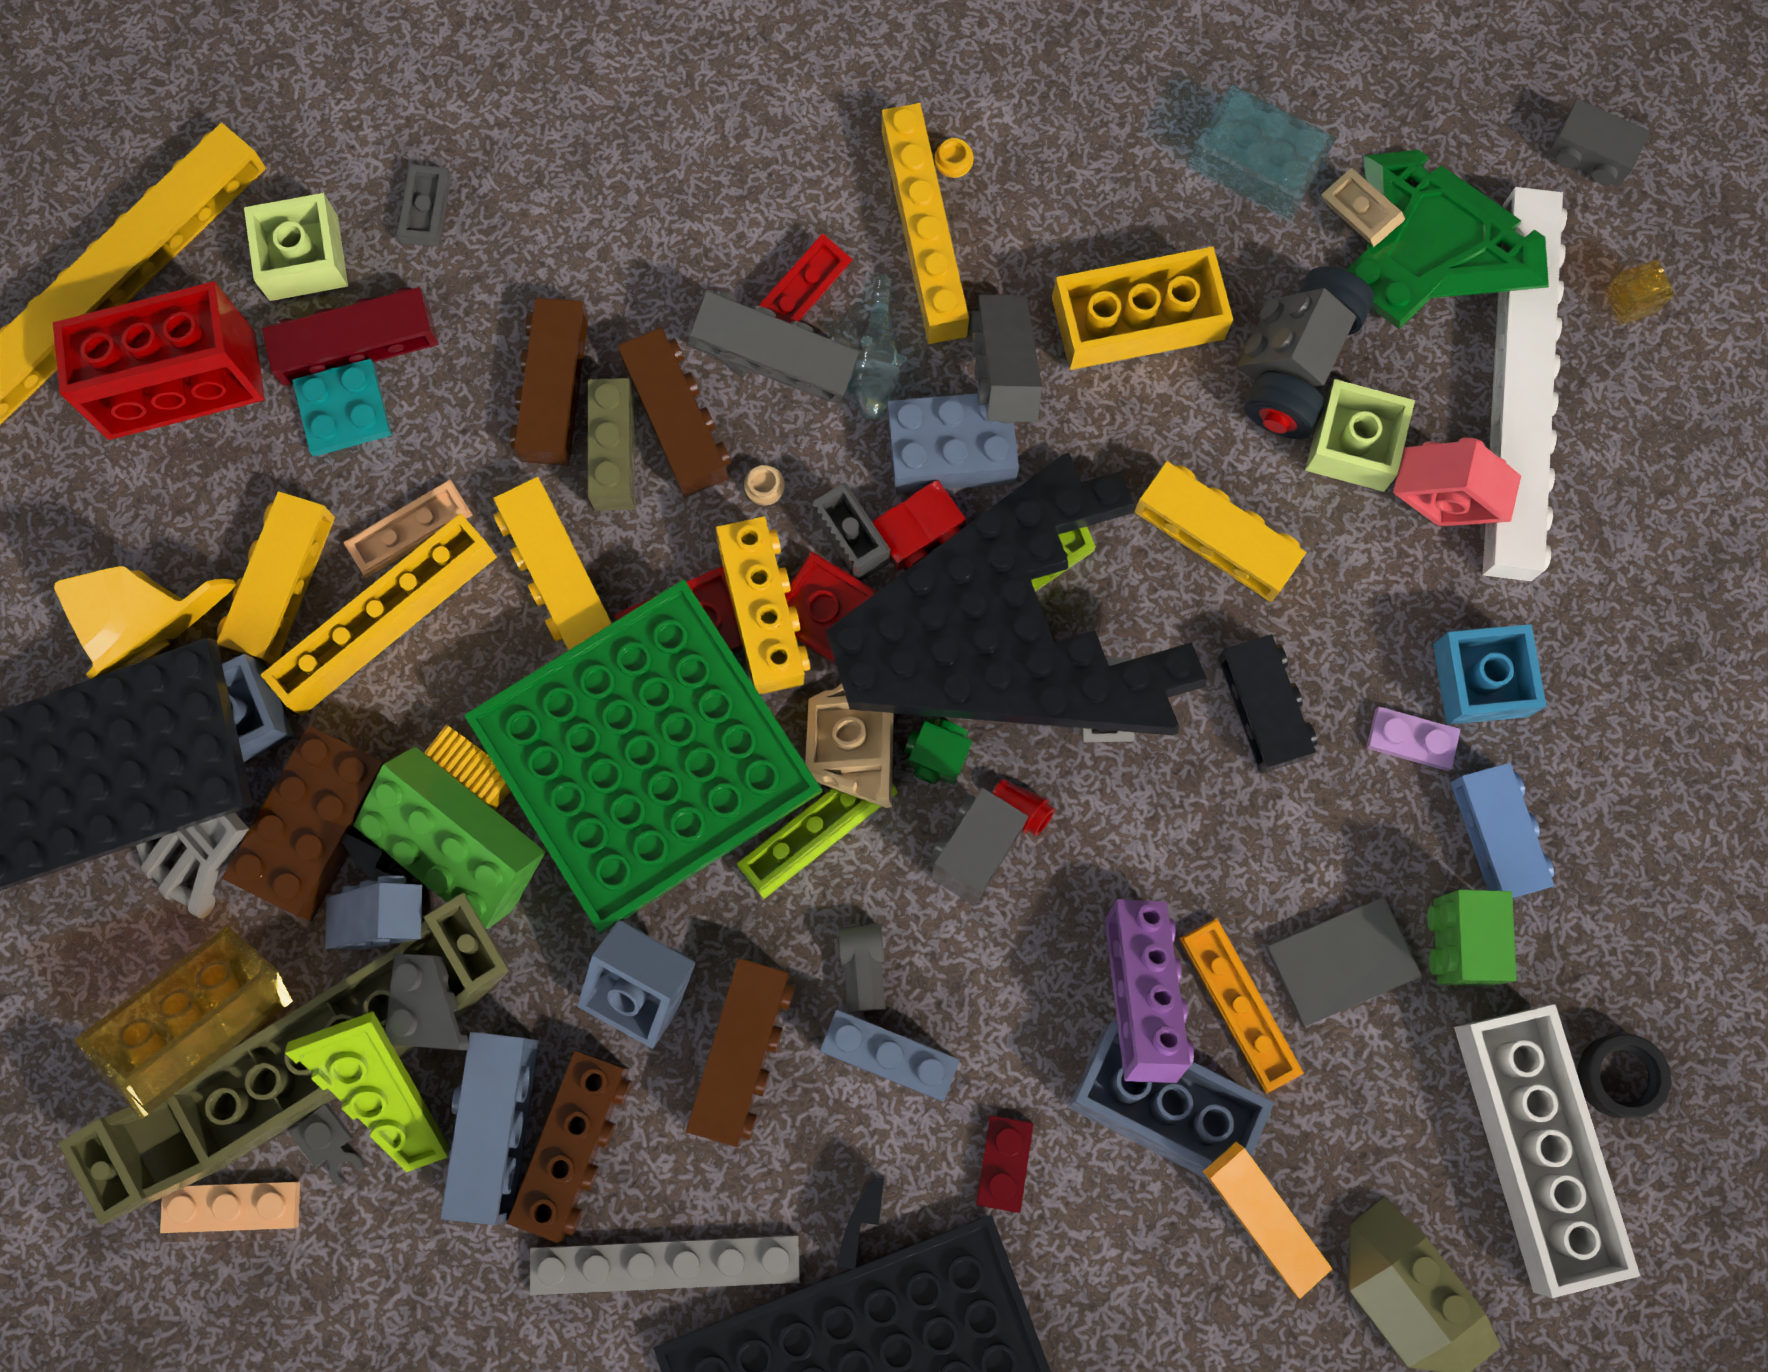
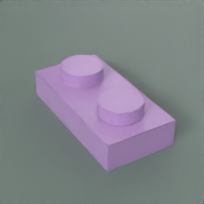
[1366,707,1461,771]

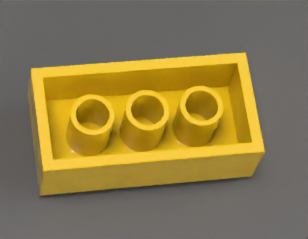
[1052,246,1233,370]

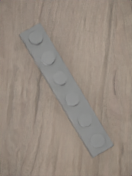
[530,1235,800,1295]

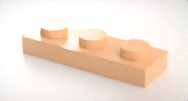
[160,1181,300,1233]

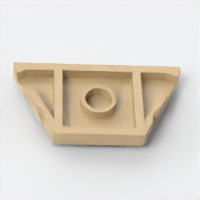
[805,683,894,808]

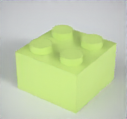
[244,193,348,301]
[1305,379,1415,492]

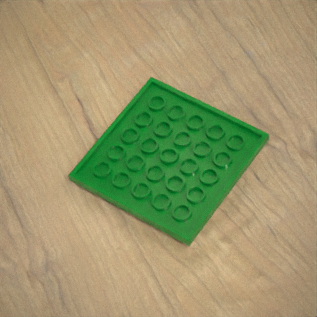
[464,579,822,934]

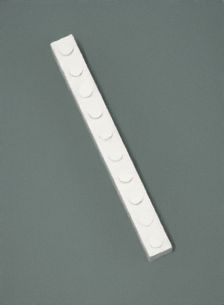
[1483,187,1567,581]

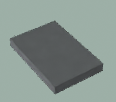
[1265,897,1422,1027]

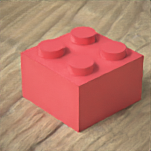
[1393,438,1521,526]

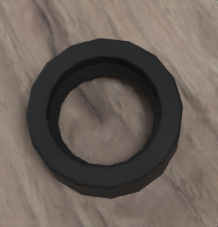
[1577,1034,1672,1118]

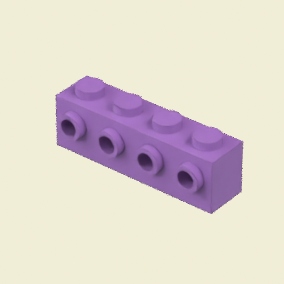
[1104,899,1194,1083]

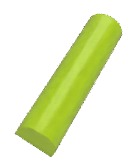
[736,784,898,899]

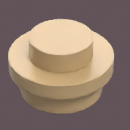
[744,465,785,506]

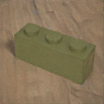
[588,378,636,511]

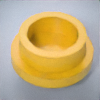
[935,138,974,178]

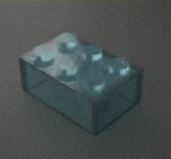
[1188,84,1337,221]

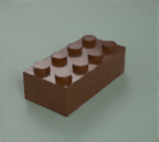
[222,725,385,921]

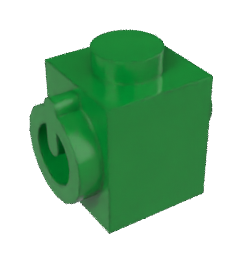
[904,717,972,786]

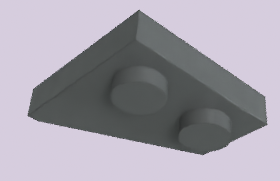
[385,954,469,1050]

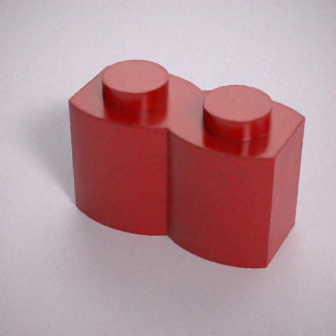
[872,480,966,571]

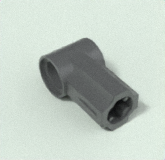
[838,924,885,1013]

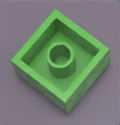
[1427,890,1517,986]

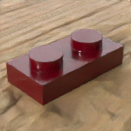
[976,1115,1034,1213]

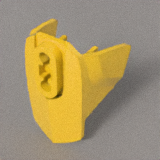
[54,566,237,679]

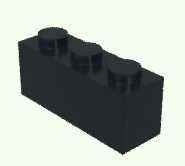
[1218,634,1317,774]

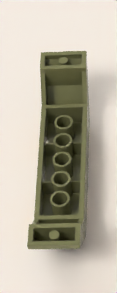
[58,893,510,1225]

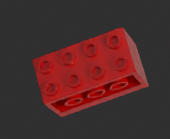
[53,281,265,440]

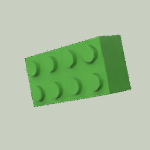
[353,747,546,930]

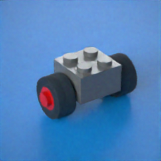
[1237,266,1374,439]

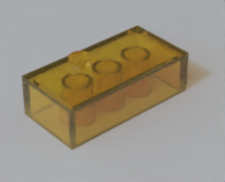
[73,926,293,1120]

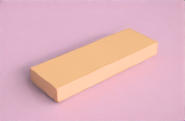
[344,479,472,578]

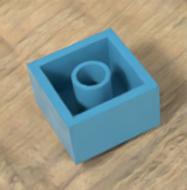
[1433,624,1547,725]

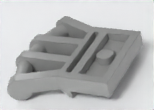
[136,812,249,918]

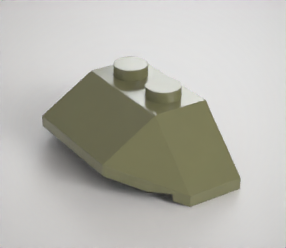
[1348,1197,1501,1372]

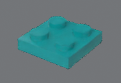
[293,358,392,457]

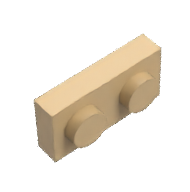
[1321,168,1405,247]

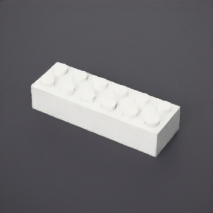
[1454,1004,1640,1298]

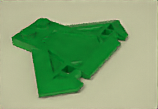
[1345,150,1549,329]

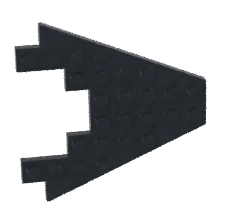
[826,453,1207,735]

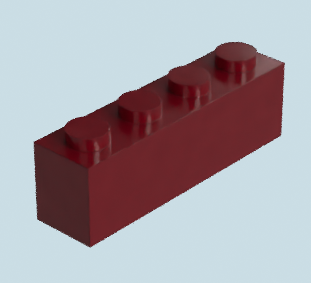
[262,287,439,386]

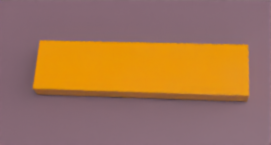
[1178,918,1304,1094]
[1202,1141,1332,1299]

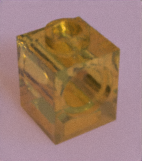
[1604,259,1675,326]

